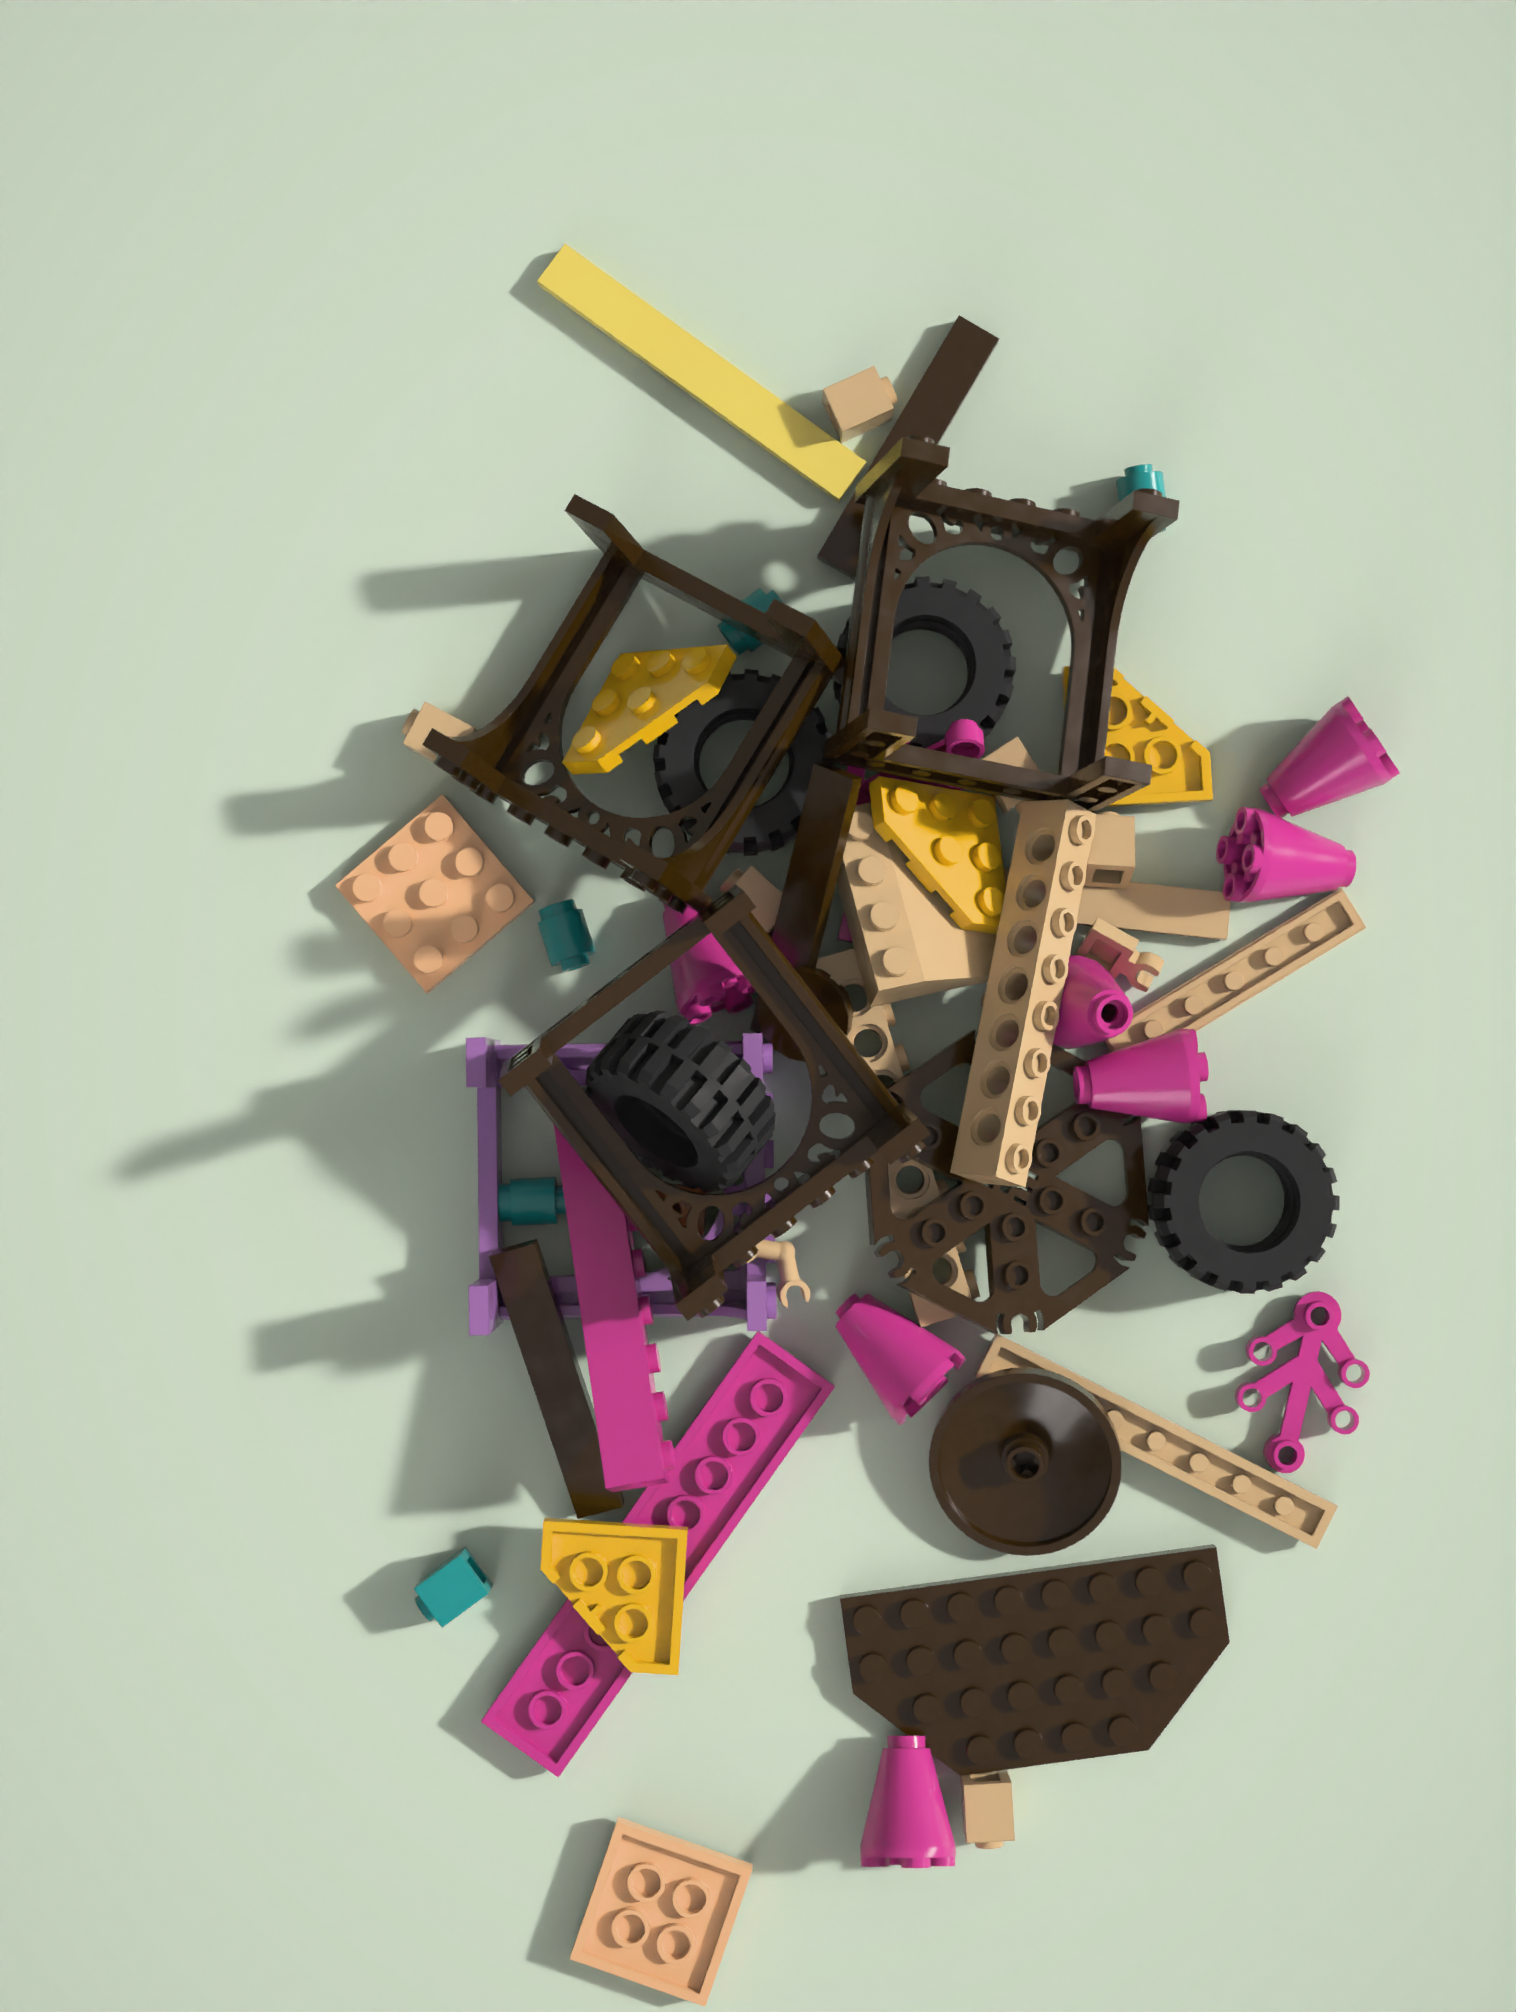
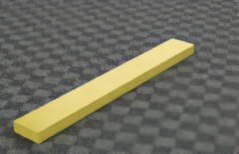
[537,244,866,503]

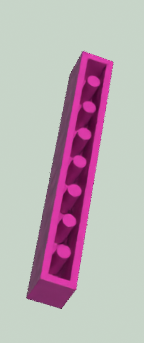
[554,1125,676,1492]

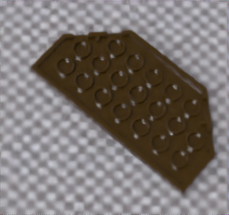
[840,1544,1230,1776]

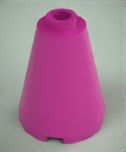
[835,1293,966,1425]

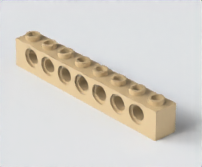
[950,799,1096,1187]
[816,948,980,1327]

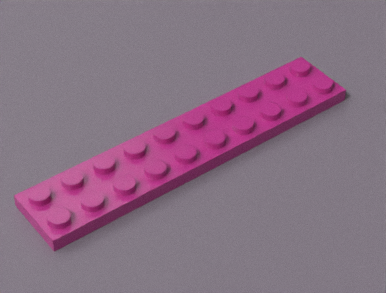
[481,1331,835,1777]

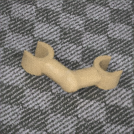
[747,1240,810,1308]

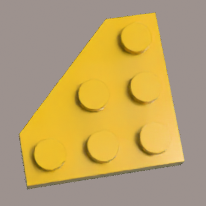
[562,644,737,775]
[1061,666,1213,807]
[869,776,1006,934]
[540,1518,688,1675]

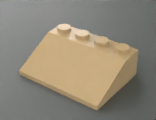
[837,802,997,1007]

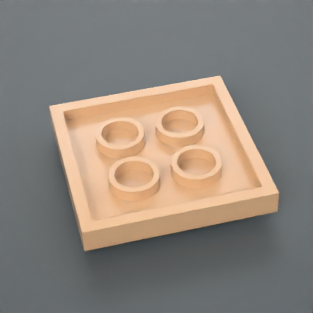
[335,794,535,993]
[570,1817,752,2006]

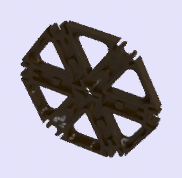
[865,1029,1149,1334]

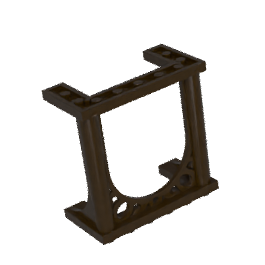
[822,435,1180,813]
[422,494,845,914]
[498,884,930,1321]

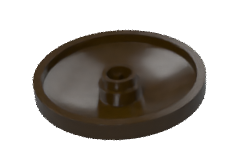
[929,1367,1122,1556]

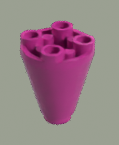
[1259,696,1400,818]
[1216,807,1356,903]
[663,903,756,1025]
[1053,955,1133,1049]
[1073,1029,1209,1124]
[860,1736,956,1868]

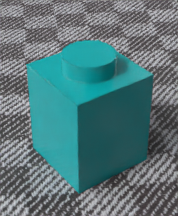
[414,1546,493,1628]

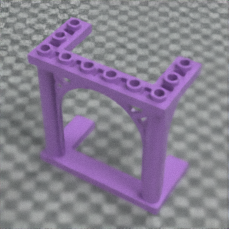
[466,1033,777,1336]

